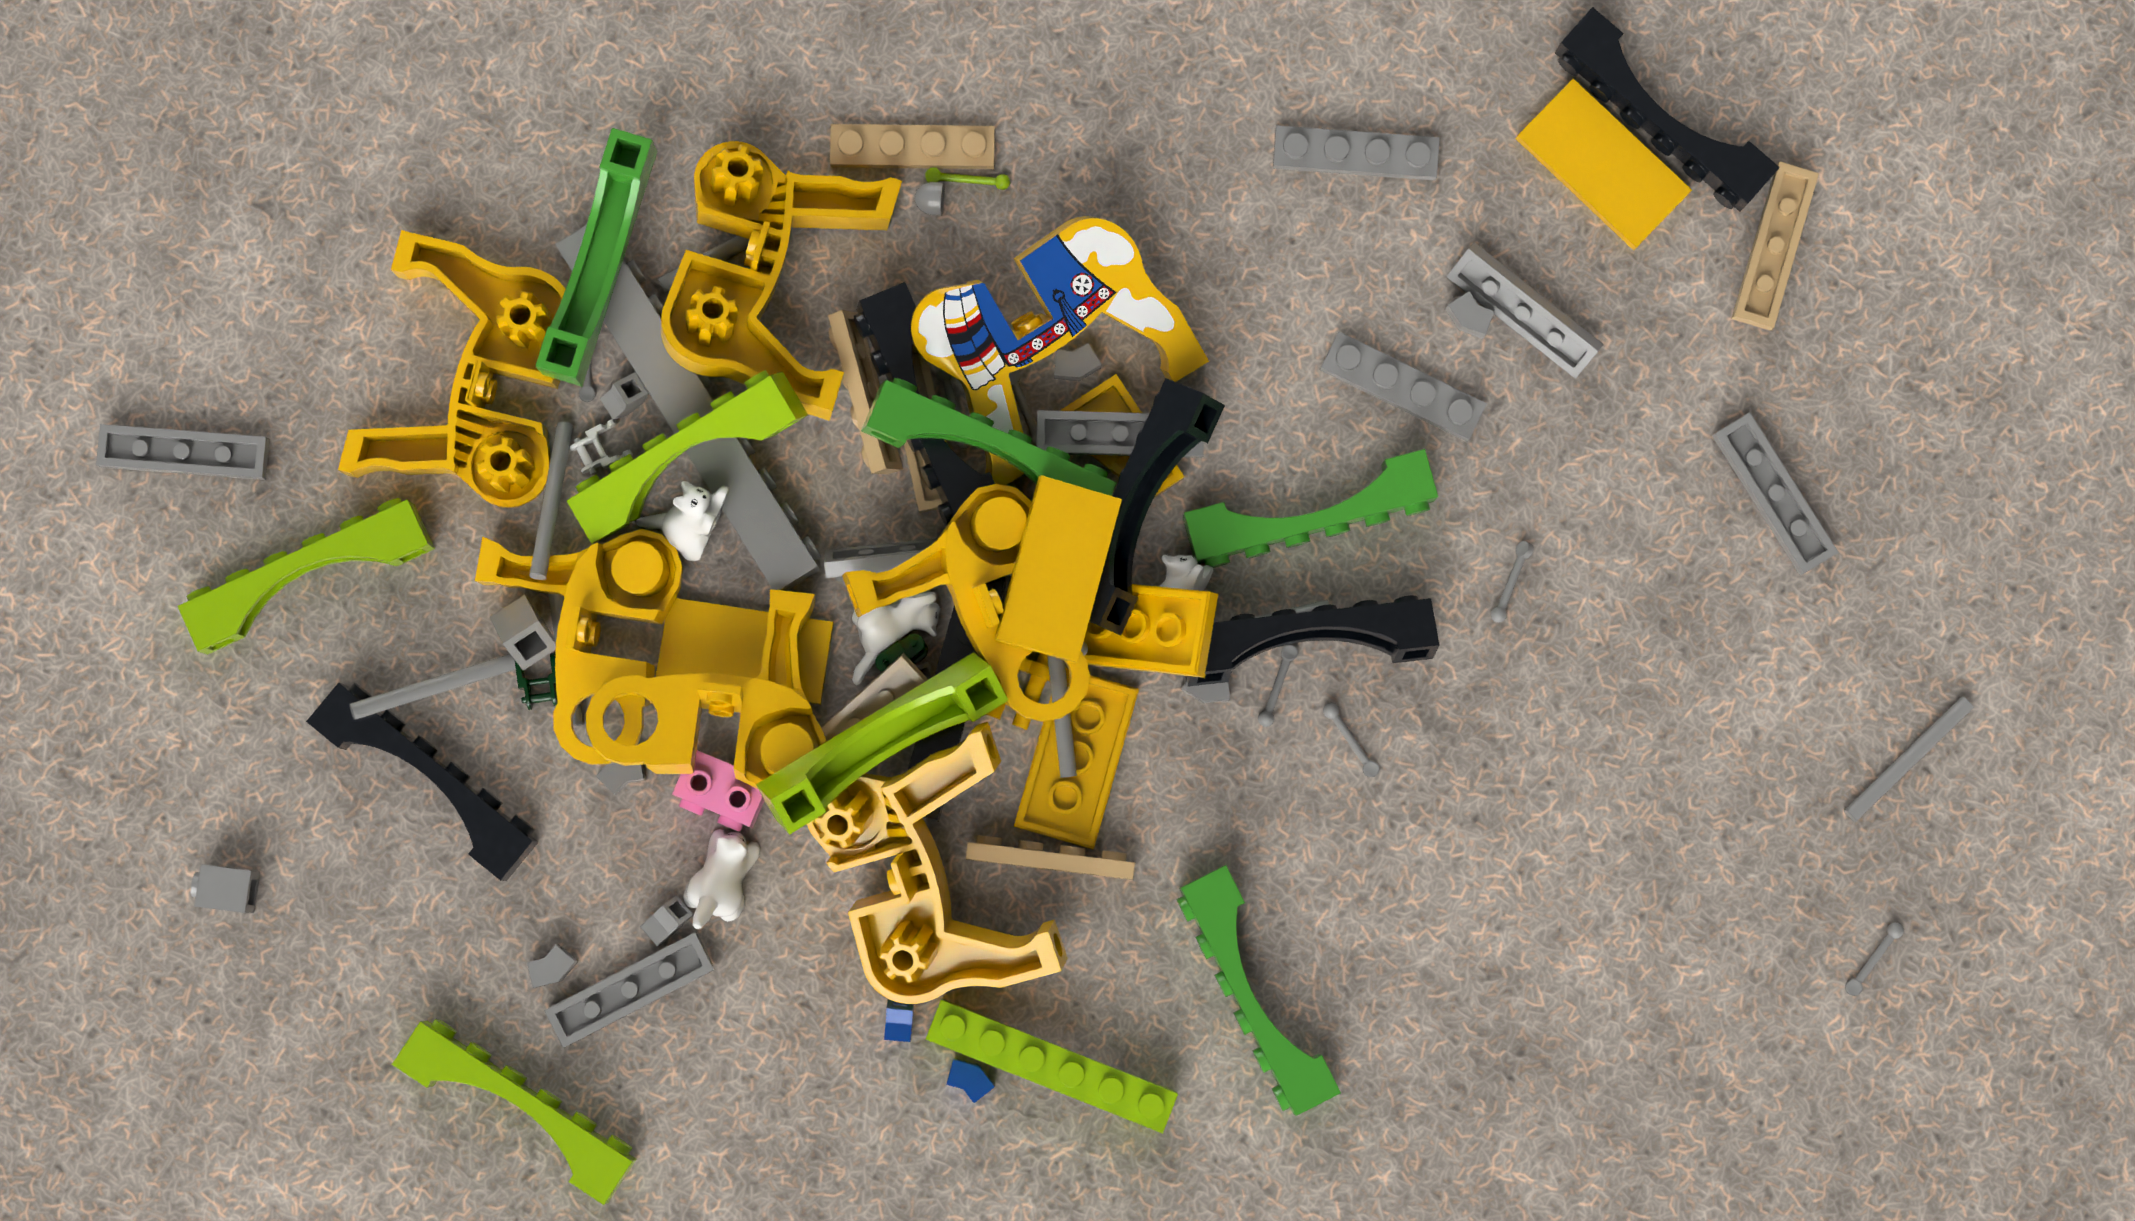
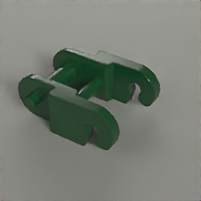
[875,634,928,673]
[515,652,558,710]

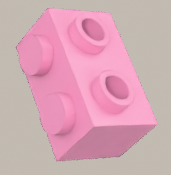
[672,750,765,832]

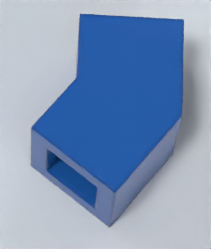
[884,999,914,1042]
[946,1058,995,1103]

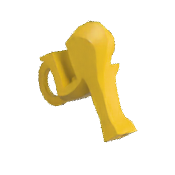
[842,484,1090,722]
[475,529,683,765]
[586,589,827,789]

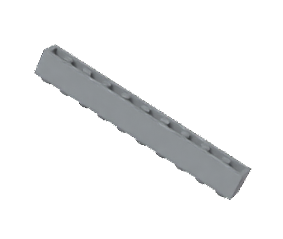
[555,225,821,591]

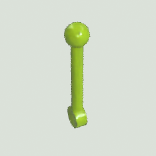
[925,167,1011,190]

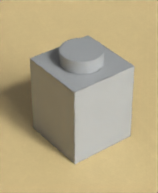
[490,595,556,671]
[191,864,260,913]

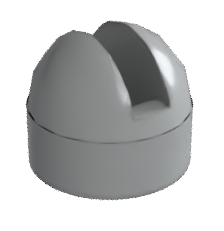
[914,182,945,216]

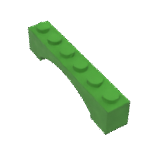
[535,128,658,387]
[861,378,1117,496]
[1182,449,1438,568]
[1176,865,1341,1116]

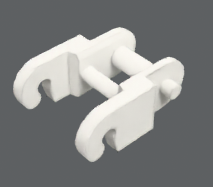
[569,419,633,475]

